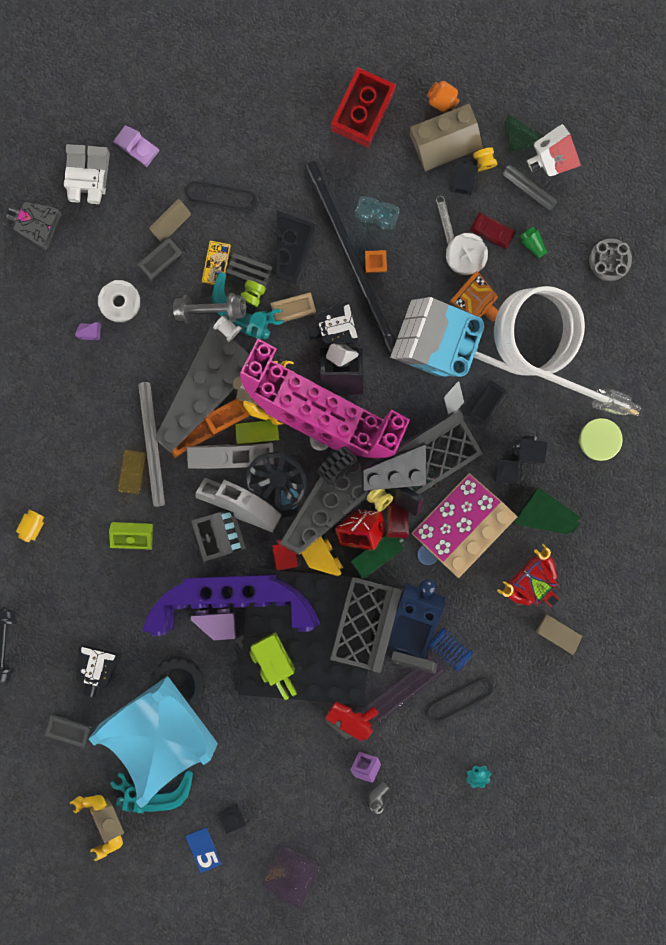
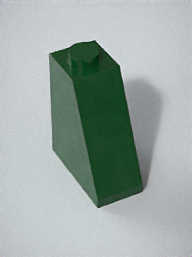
[512,488,580,534]
[350,534,405,579]

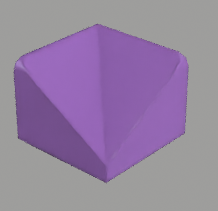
[75,322,101,341]
[350,752,381,783]

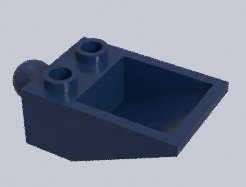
[387,579,445,659]

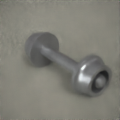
[173,293,247,323]

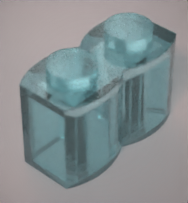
[355,196,400,230]

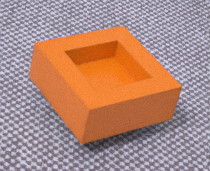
[365,250,387,273]

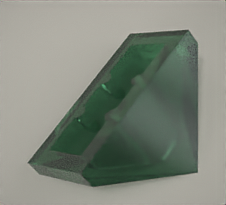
[504,115,544,152]

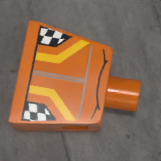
[449,271,498,322]

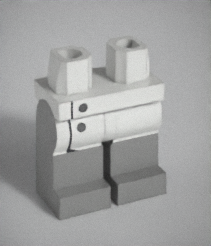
[64,144,110,204]

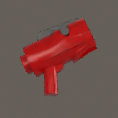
[325,701,379,741]

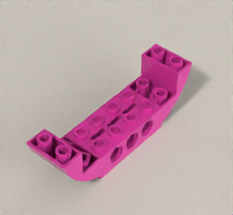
[240,339,410,458]

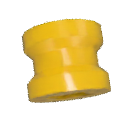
[473,148,498,171]

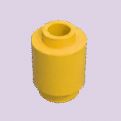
[16,510,44,542]

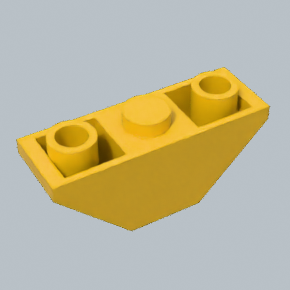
[301,536,343,576]

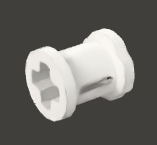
[213,314,241,342]

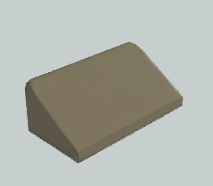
[149,199,191,242]
[535,614,582,655]

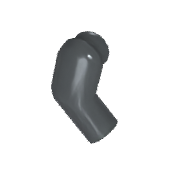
[369,781,390,814]

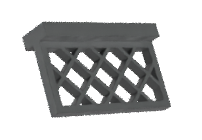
[386,410,483,494]
[330,577,402,673]

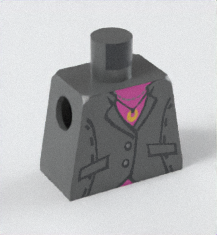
[6,202,61,250]

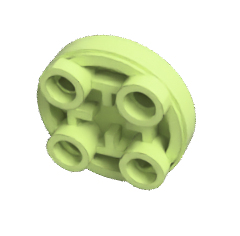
[578,418,623,461]

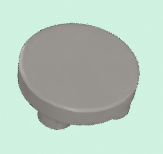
[589,239,632,281]

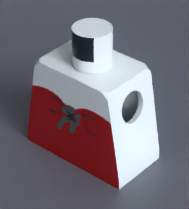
[527,124,581,176]

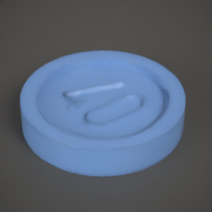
[418,545,438,565]

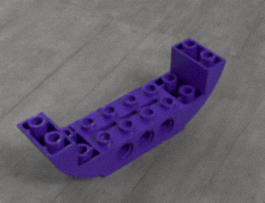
[143,575,320,636]

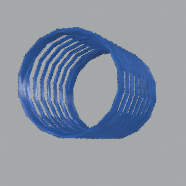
[428,627,473,672]

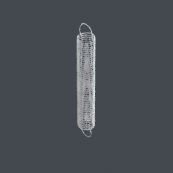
[436,196,454,245]

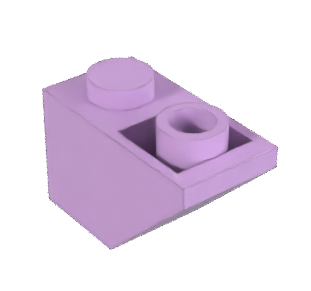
[191,608,236,640]

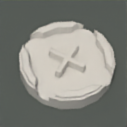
[446,233,488,275]

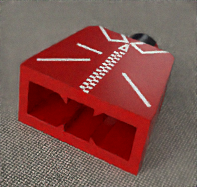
[335,506,386,550]

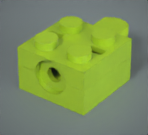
[249,632,297,700]

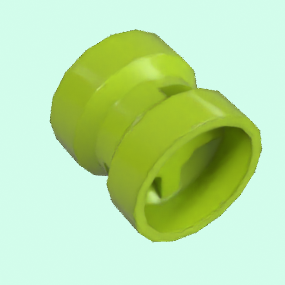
[240,280,266,308]

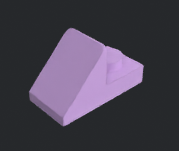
[113,125,159,167]

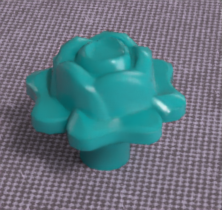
[466,766,491,788]

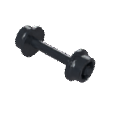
[0,606,18,684]

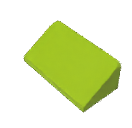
[235,420,279,445]
[109,522,153,550]

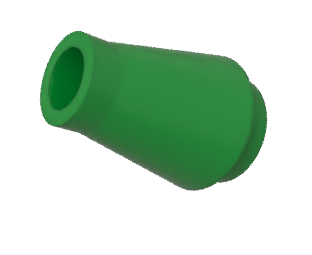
[519,226,548,259]

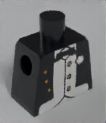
[307,302,358,346]
[76,644,121,697]

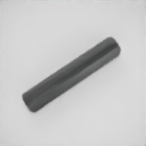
[503,165,557,210]

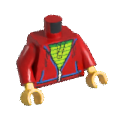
[497,544,559,607]

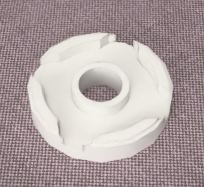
[98,280,140,322]

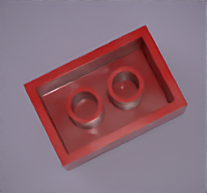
[331,67,396,148]

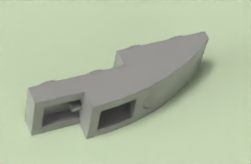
[187,442,274,469]
[196,478,281,532]

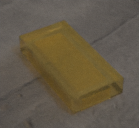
[118,450,147,495]

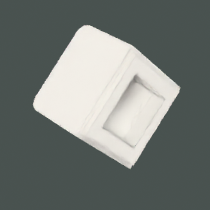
[326,343,358,366]

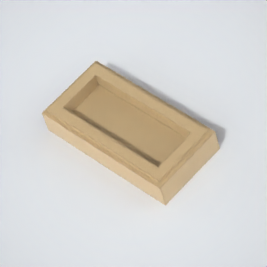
[270,292,316,322]

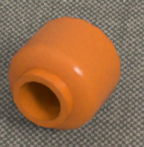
[427,81,459,113]

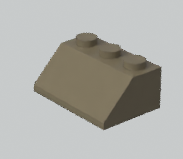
[409,104,483,172]

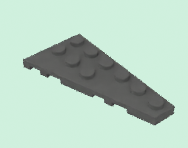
[155,321,249,453]
[280,451,383,555]

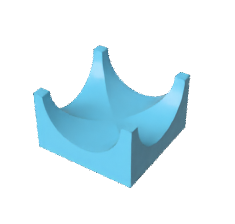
[89,676,218,808]

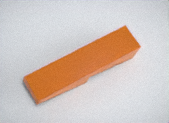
[171,399,250,458]

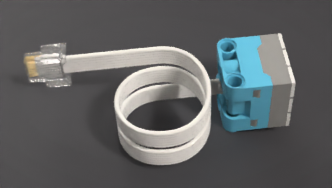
[390,286,641,416]

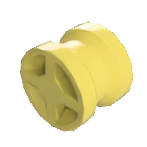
[366,489,393,512]

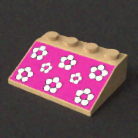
[411,473,517,578]

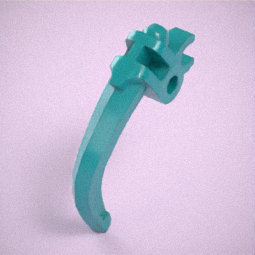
[212,272,284,340]
[110,770,193,814]

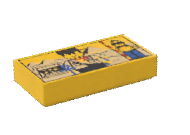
[202,241,231,285]

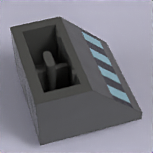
[192,510,246,562]

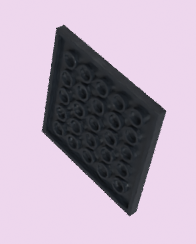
[239,568,376,706]

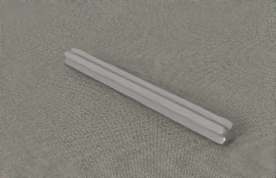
[138,382,165,507]

